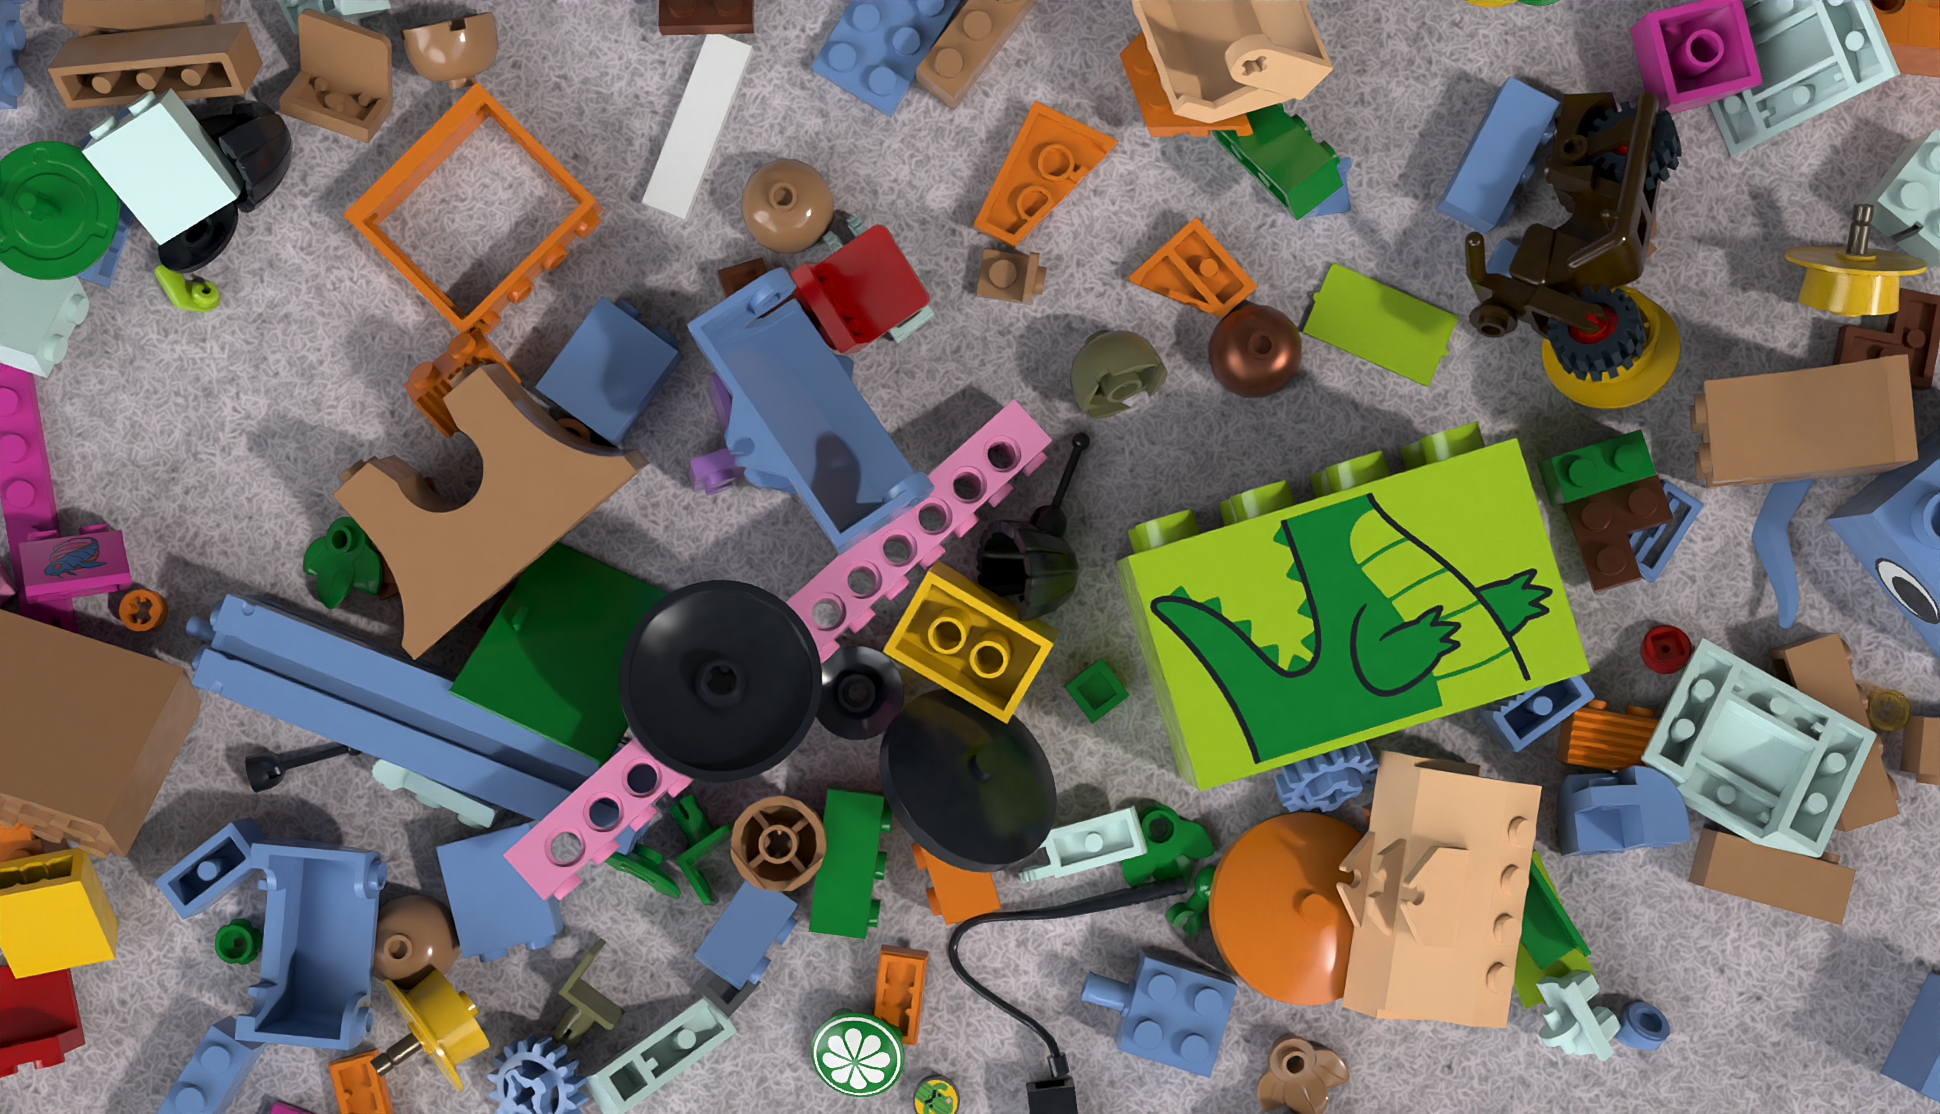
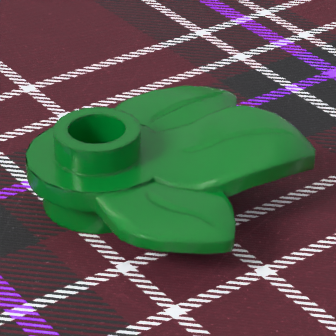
[303,517,383,609]
[1121,804,1214,895]

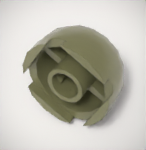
[1070,330,1168,419]

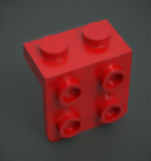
[790,224,930,354]
[0,964,86,1078]

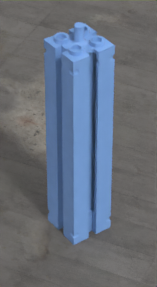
[185,593,657,855]

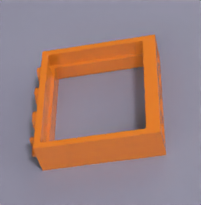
[342,82,604,335]

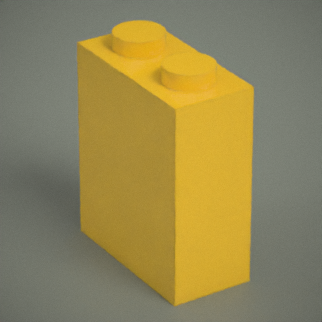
[0,847,118,979]

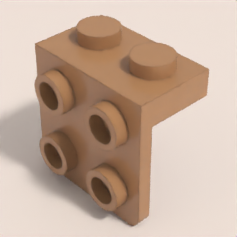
[279,9,393,144]

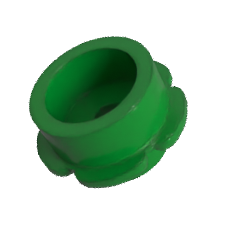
[215,918,263,965]

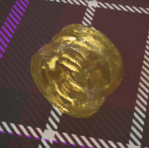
[1865,689,1911,731]

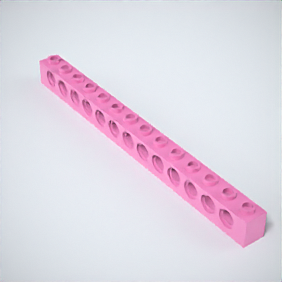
[503,399,1053,901]

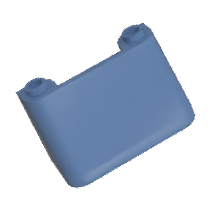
[235,837,387,1051]

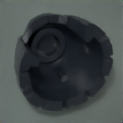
[198,100,293,213]
[976,519,1079,621]

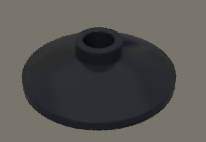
[158,201,239,274]
[816,646,904,740]

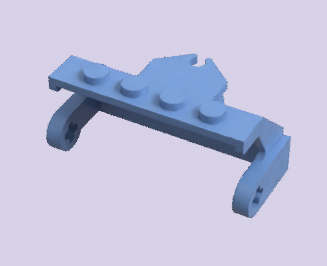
[686,267,935,555]

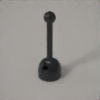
[1028,432,1090,538]
[245,745,362,793]

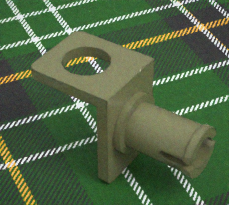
[550,938,625,1051]

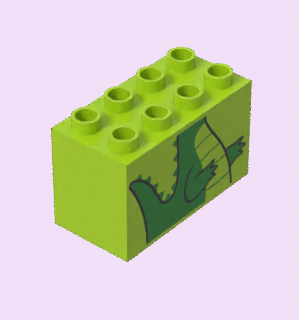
[1114,421,1590,791]

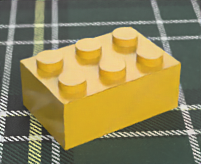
[882,560,1059,724]

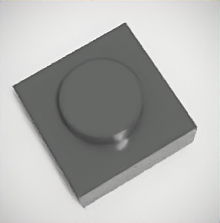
[693,969,761,1020]

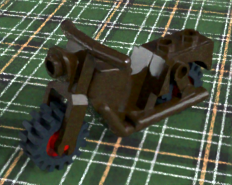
[1465,92,1682,382]

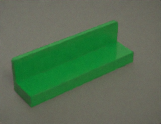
[1520,858,1591,970]

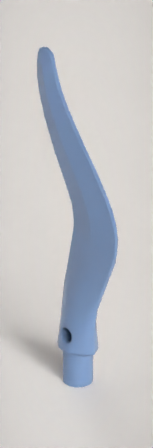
[1751,479,1815,629]

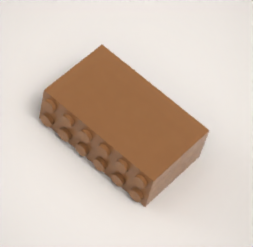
[0,609,201,858]

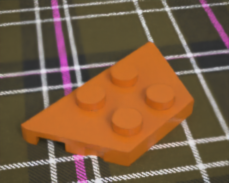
[1119,30,1253,137]

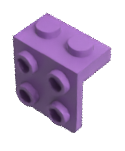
[688,372,747,495]

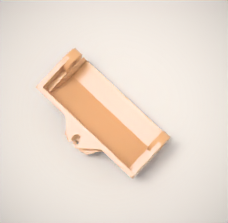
[1131,0,1334,124]
[1336,750,1542,1028]

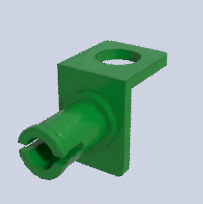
[668,795,734,906]

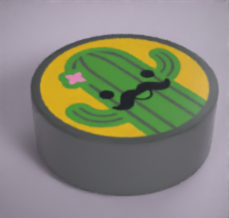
[913,1074,960,1114]

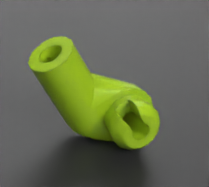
[153,264,220,313]

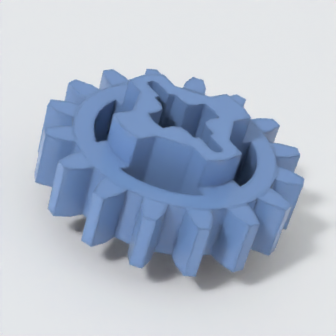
[1274,741,1379,813]
[487,1034,588,1114]

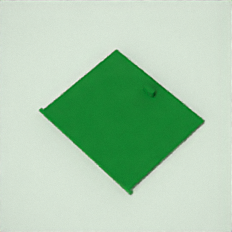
[449,542,670,769]

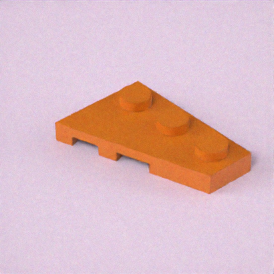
[973,100,1119,249]

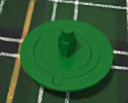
[0,141,120,280]

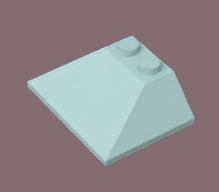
[1709,0,1900,157]
[1641,638,1877,858]

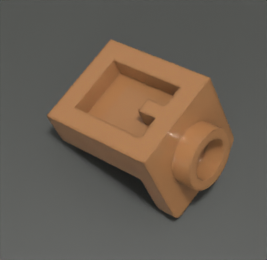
[976,248,1047,305]

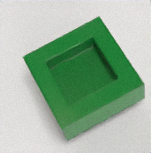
[1063,658,1130,724]

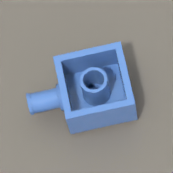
[1080,949,1238,1078]

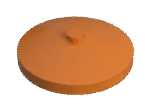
[1209,812,1363,1005]

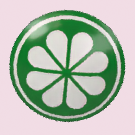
[811,1008,905,1097]

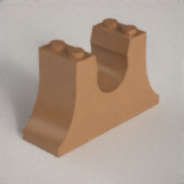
[1689,354,1918,489]
[332,362,650,660]

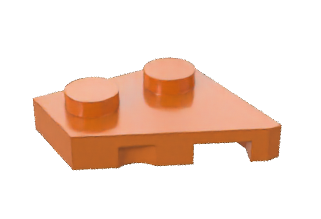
[1128,216,1258,319]

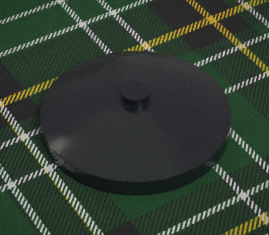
[619,580,823,783]
[879,689,1057,873]

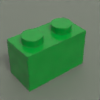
[1537,429,1656,506]

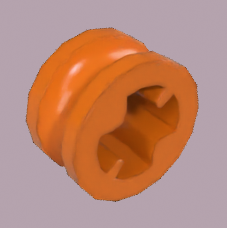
[119,589,168,632]

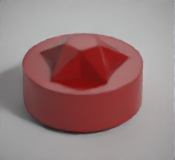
[1640,625,1692,674]

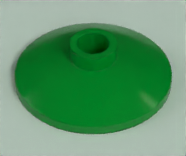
[604,843,682,899]

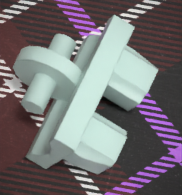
[1536,969,1621,1061]

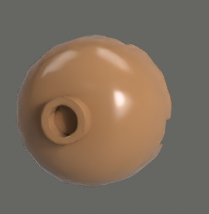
[400,12,498,90]
[741,159,834,254]
[731,795,827,892]
[373,893,460,990]

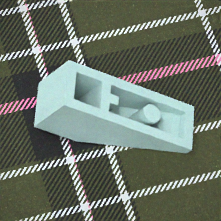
[585,997,737,1114]

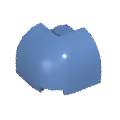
[1557,765,1691,856]

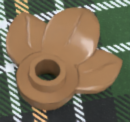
[1256,1035,1349,1114]

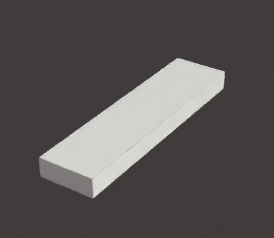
[641,34,754,222]

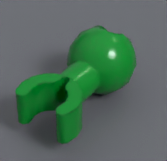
[1165,865,1217,938]

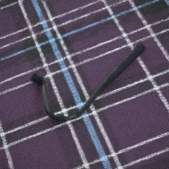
[948,874,1187,1077]

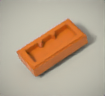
[872,944,929,1046]
[327,1048,395,1114]

